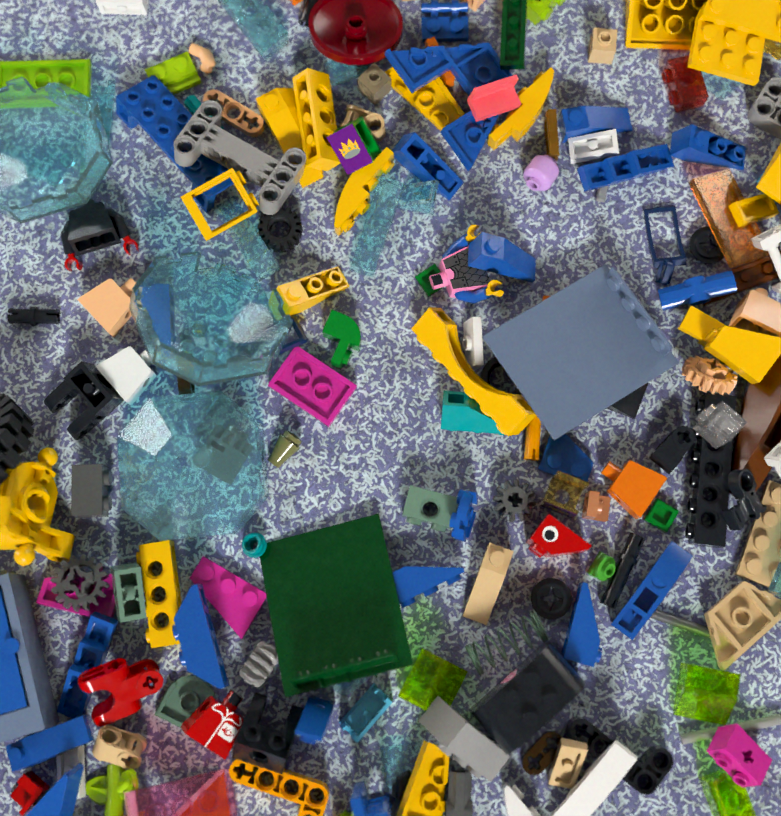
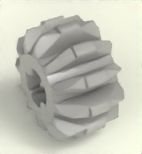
[240,641,278,687]

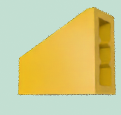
[703,326,781,384]

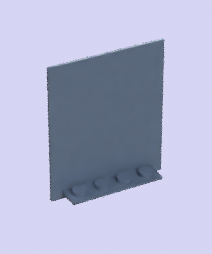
[482,264,679,440]

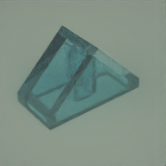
[397,180,439,216]

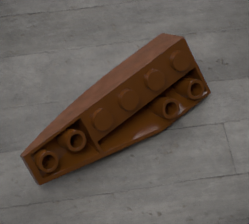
[729,354,781,500]

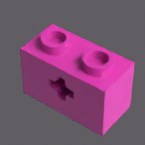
[707,724,772,788]

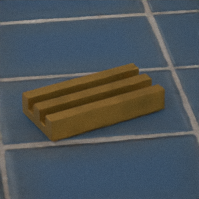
[544,109,559,162]

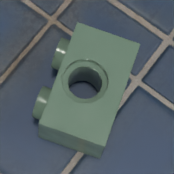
[402,485,458,532]

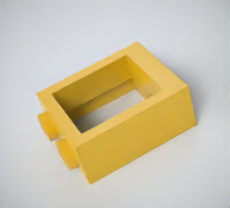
[181,168,259,241]

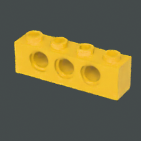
[292,68,341,171]
[136,540,182,648]

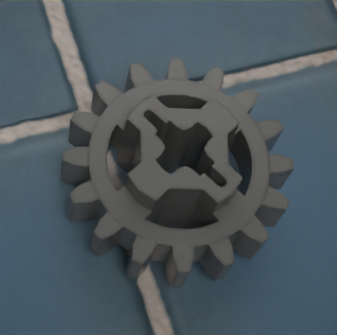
[51,554,109,612]

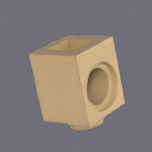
[588,28,618,64]

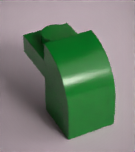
[322,310,361,370]

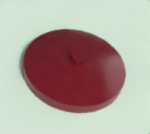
[308,0,403,65]

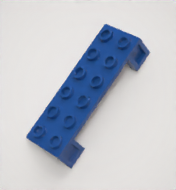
[116,75,233,213]

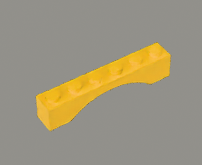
[412,307,536,436]

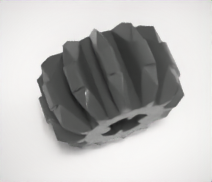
[492,479,536,523]

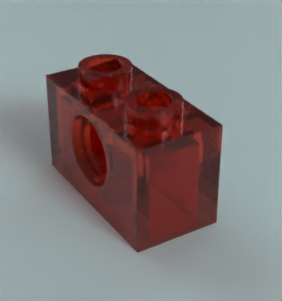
[662,55,709,113]

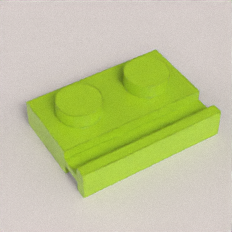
[145,51,202,95]

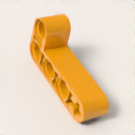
[229,759,330,816]

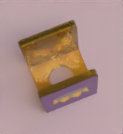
[541,471,589,518]

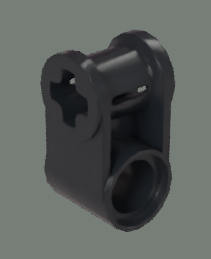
[649,426,696,474]

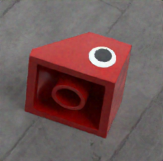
[526,514,592,558]

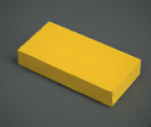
[728,193,779,227]

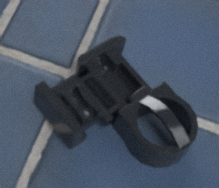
[721,469,767,530]

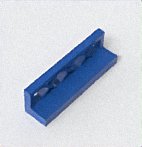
[350,781,391,816]

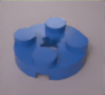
[449,489,478,542]

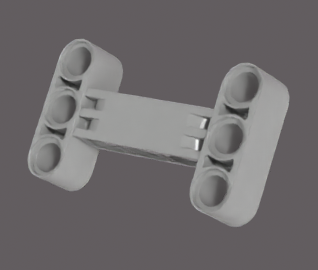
[174,100,306,215]

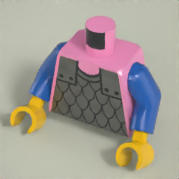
[429,225,504,304]

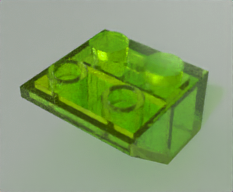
[398,647,468,710]
[673,662,741,725]

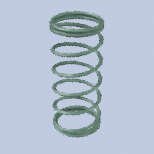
[465,611,549,675]

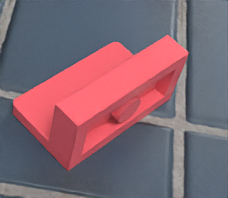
[467,74,521,122]

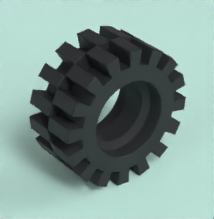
[257,206,303,253]

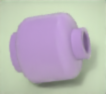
[523,155,559,191]

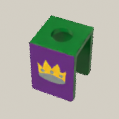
[327,116,382,174]

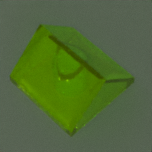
[698,769,756,816]

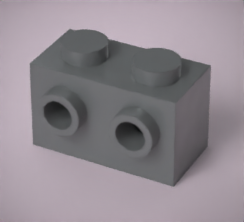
[71,464,112,518]

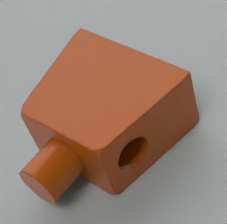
[601,460,667,519]

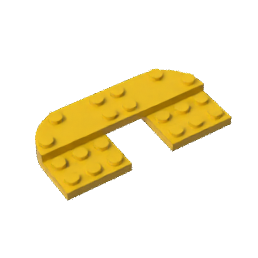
[687,0,781,86]

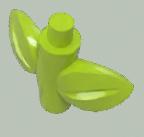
[86,763,138,816]

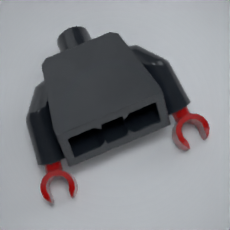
[60,199,139,272]

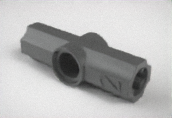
[445,770,473,816]

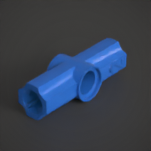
[658,270,737,311]

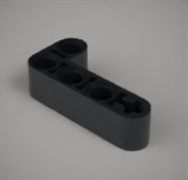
[566,716,673,795]

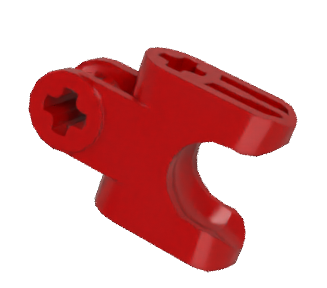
[78,658,164,727]

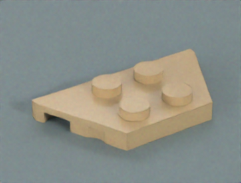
[704,581,781,670]

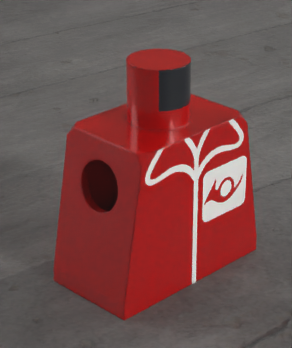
[181,690,244,760]

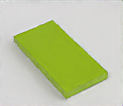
[0,59,92,108]

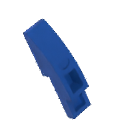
[611,540,693,640]

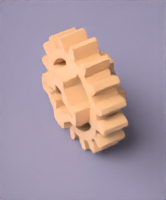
[681,356,738,395]

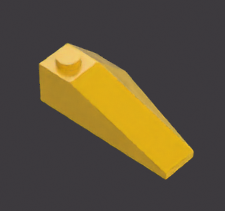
[256,88,323,188]

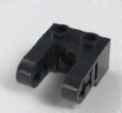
[44,361,124,440]
[232,692,304,774]

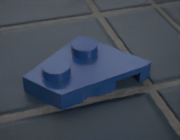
[538,434,594,487]

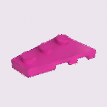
[190,556,267,639]
[36,574,116,618]

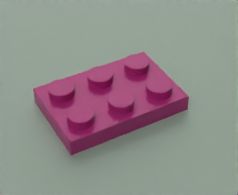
[268,346,357,427]

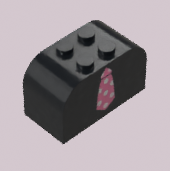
[469,641,586,755]

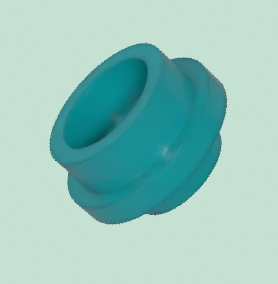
[242,532,267,558]

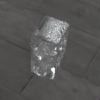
[693,401,747,449]

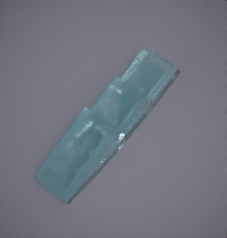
[350,176,405,277]
[213,196,280,282]

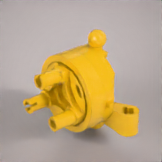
[0,447,75,566]

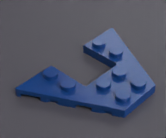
[384,43,513,171]

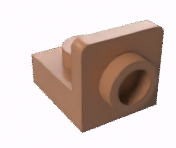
[582,490,611,522]

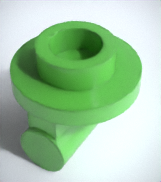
[586,551,616,581]

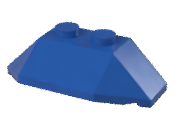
[172,584,230,689]

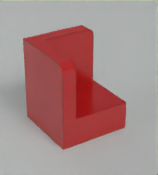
[11,770,51,816]

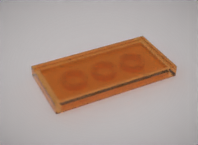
[688,168,769,268]

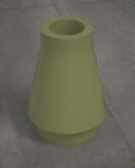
[267,430,302,468]

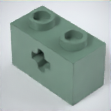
[110,562,147,623]

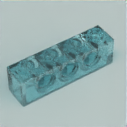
[218,0,289,61]

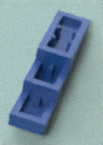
[577,144,674,192]
[57,611,118,719]

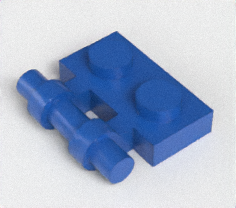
[421,0,469,43]

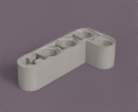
[748,77,781,140]

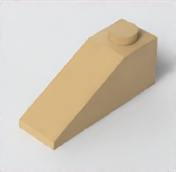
[463,542,514,625]

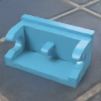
[339,683,393,743]

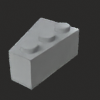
[418,696,511,782]

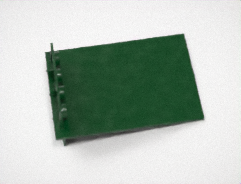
[260,514,413,697]

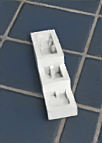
[550,740,638,816]

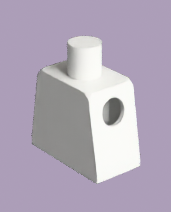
[96,346,160,405]

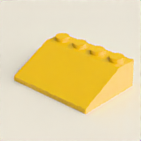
[625,0,707,50]

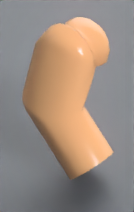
[189,43,216,74]

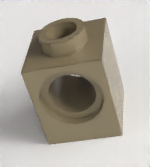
[357,63,391,106]

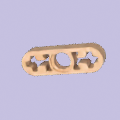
[203,89,265,137]

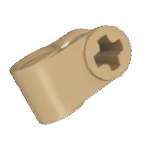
[339,105,386,142]
[92,725,147,769]

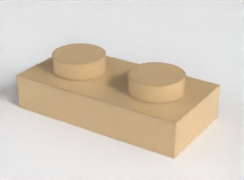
[547,738,588,789]

